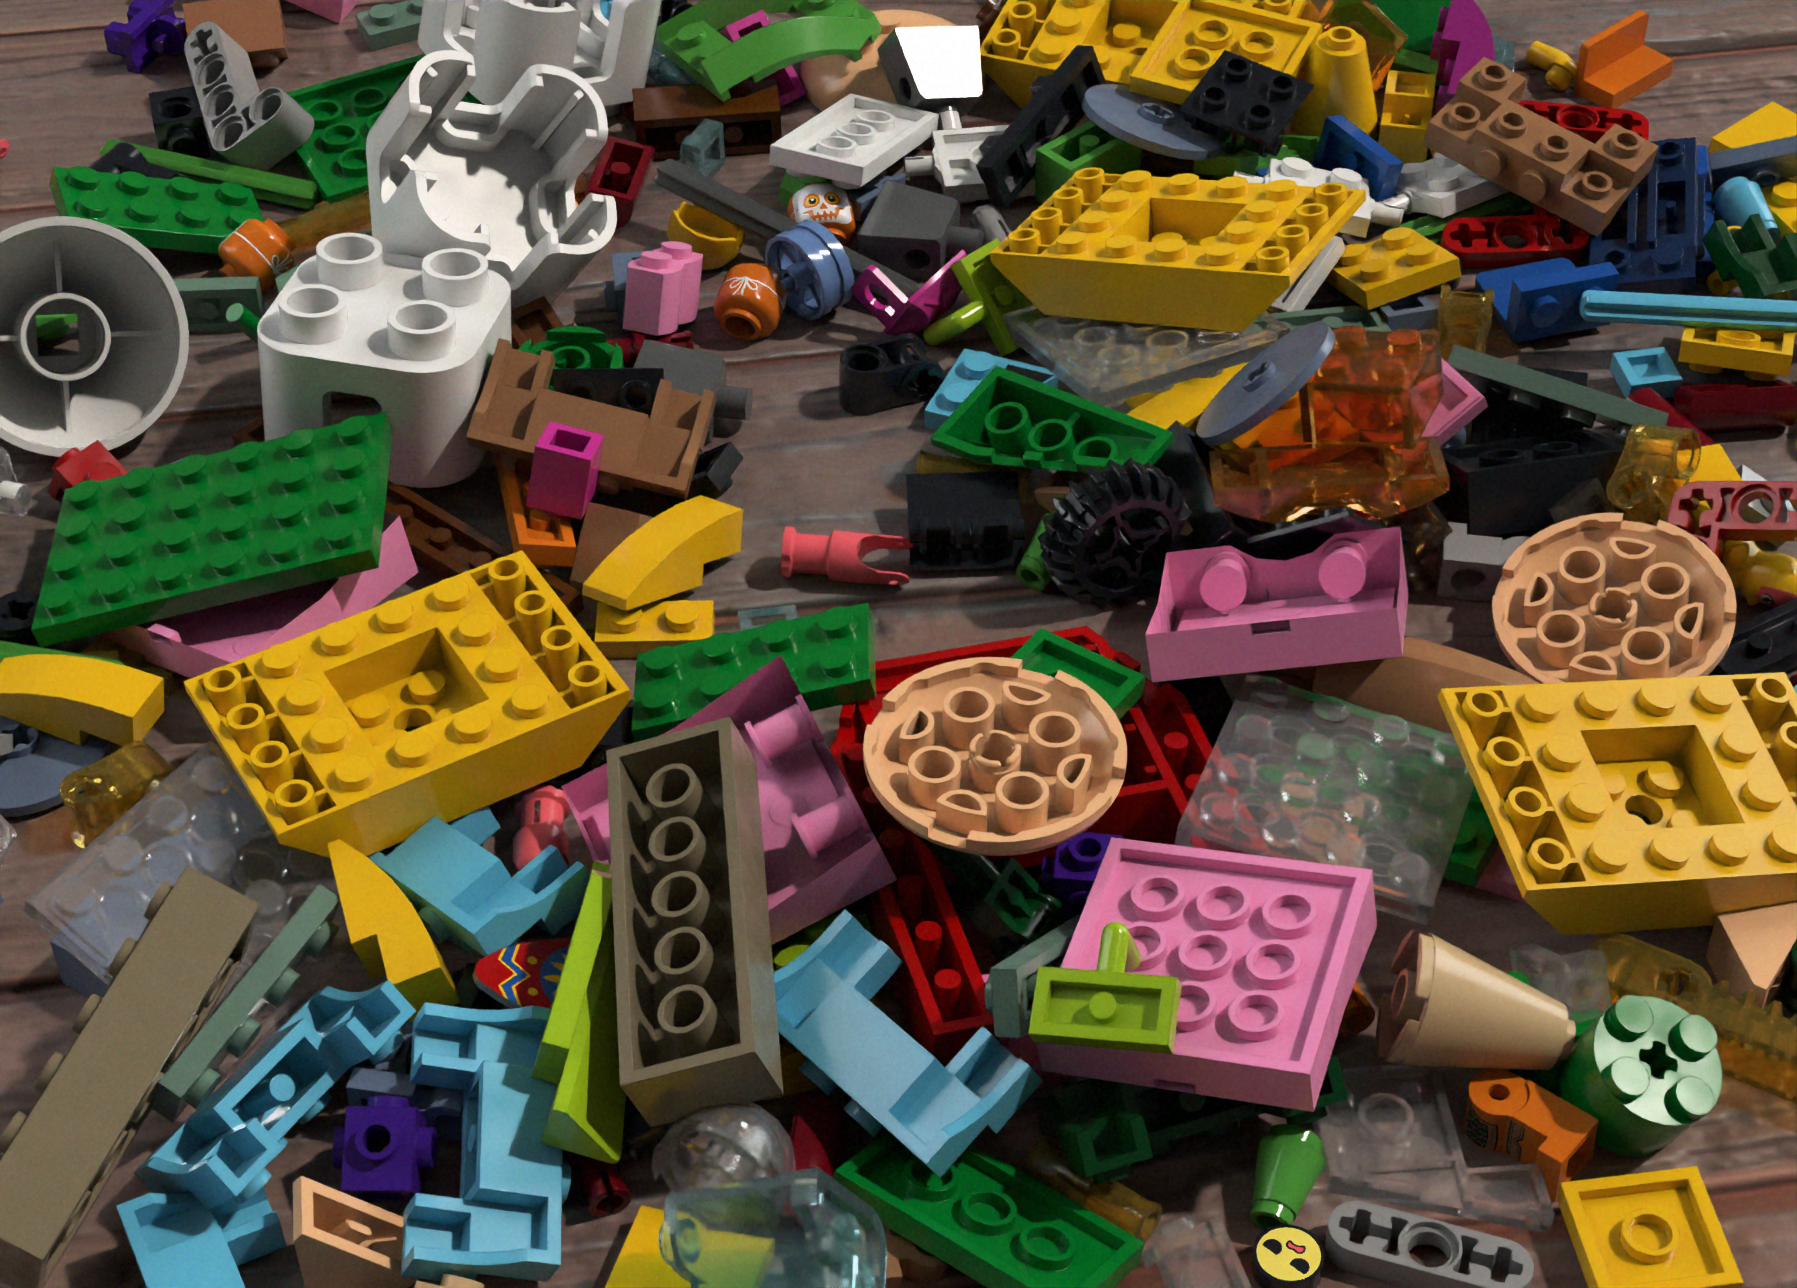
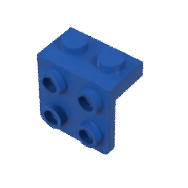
[1256,115,1404,202]
[1475,258,1619,343]

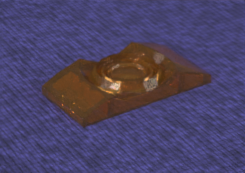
[1209,436,1450,524]

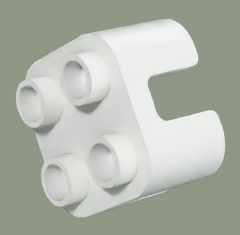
[418,0,661,117]
[366,50,617,308]
[257,233,512,488]

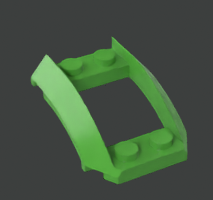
[655,0,882,102]

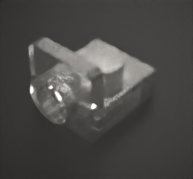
[1509,943,1612,1023]
[1141,1214,1252,1288]

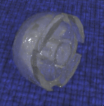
[652,1102,796,1234]

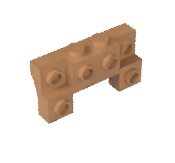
[1423,57,1659,236]
[466,338,716,500]

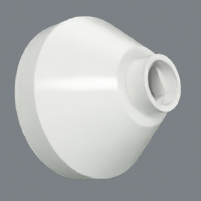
[0,216,189,457]

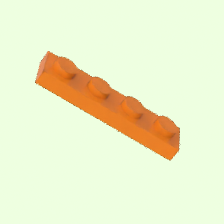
[493,452,577,569]

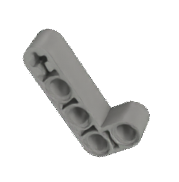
[184,21,315,171]

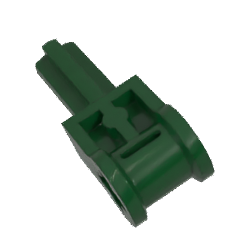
[917,835,1068,961]

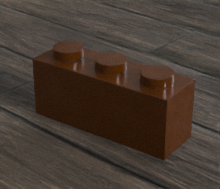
[632,79,782,161]

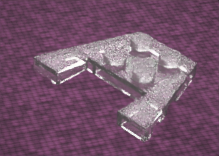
[1312,1040,1555,1232]

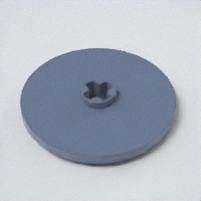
[1082,84,1226,160]
[1196,321,1335,446]
[0,715,112,817]

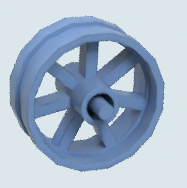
[764,220,854,321]

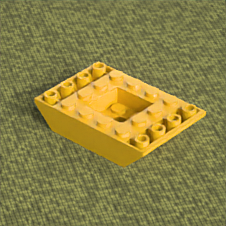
[980,0,1306,110]
[990,167,1366,332]
[183,550,631,858]
[1437,672,1797,936]

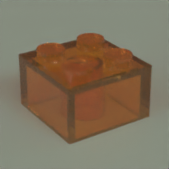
[1298,326,1444,450]

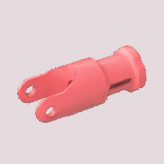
[781,526,913,585]
[512,784,570,873]

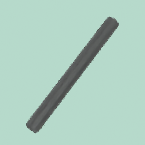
[655,159,919,303]

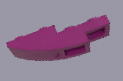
[1430,0,1495,114]

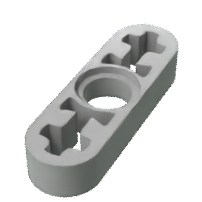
[1325,1200,1534,1288]

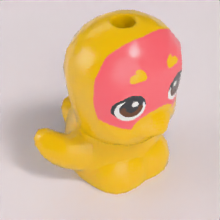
[1723,541,1797,608]

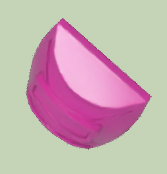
[851,249,967,335]

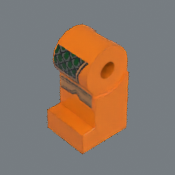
[1464,1069,1599,1202]

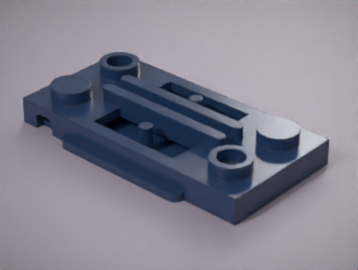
[1584,137,1705,294]

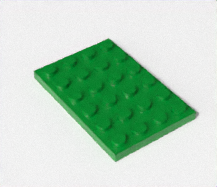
[31,412,393,647]

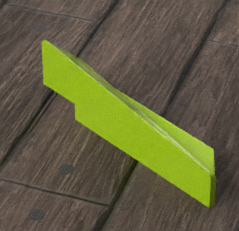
[531,859,626,1164]

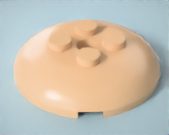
[800,9,987,111]
[1492,512,1737,684]
[863,657,1127,856]

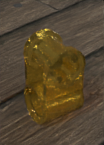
[1436,285,1494,362]
[1606,423,1701,526]
[59,741,187,850]

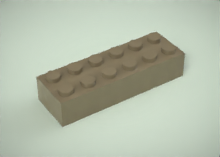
[606,716,784,1127]
[0,866,260,1288]

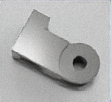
[1436,521,1530,602]

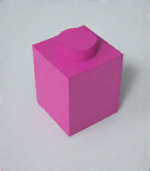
[526,421,605,520]

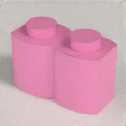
[622,241,703,336]

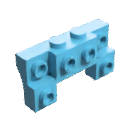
[367,806,590,957]
[774,909,1043,1178]
[133,980,416,1210]
[401,1002,571,1282]
[116,1186,286,1288]

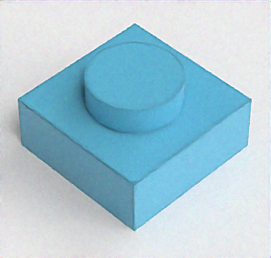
[1610,346,1683,398]

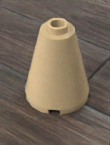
[1376,930,1576,1070]

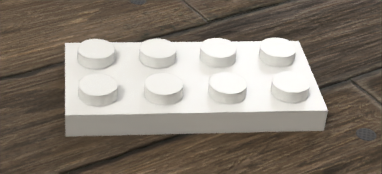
[769,93,939,189]

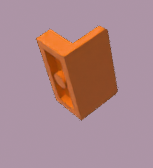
[1573,10,1674,109]

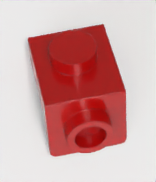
[47,440,128,500]

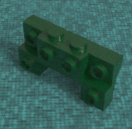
[1702,213,1797,301]
[1032,1055,1348,1184]

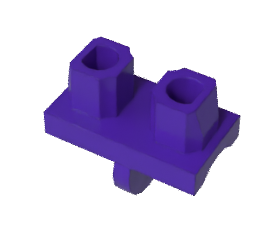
[104,0,187,74]

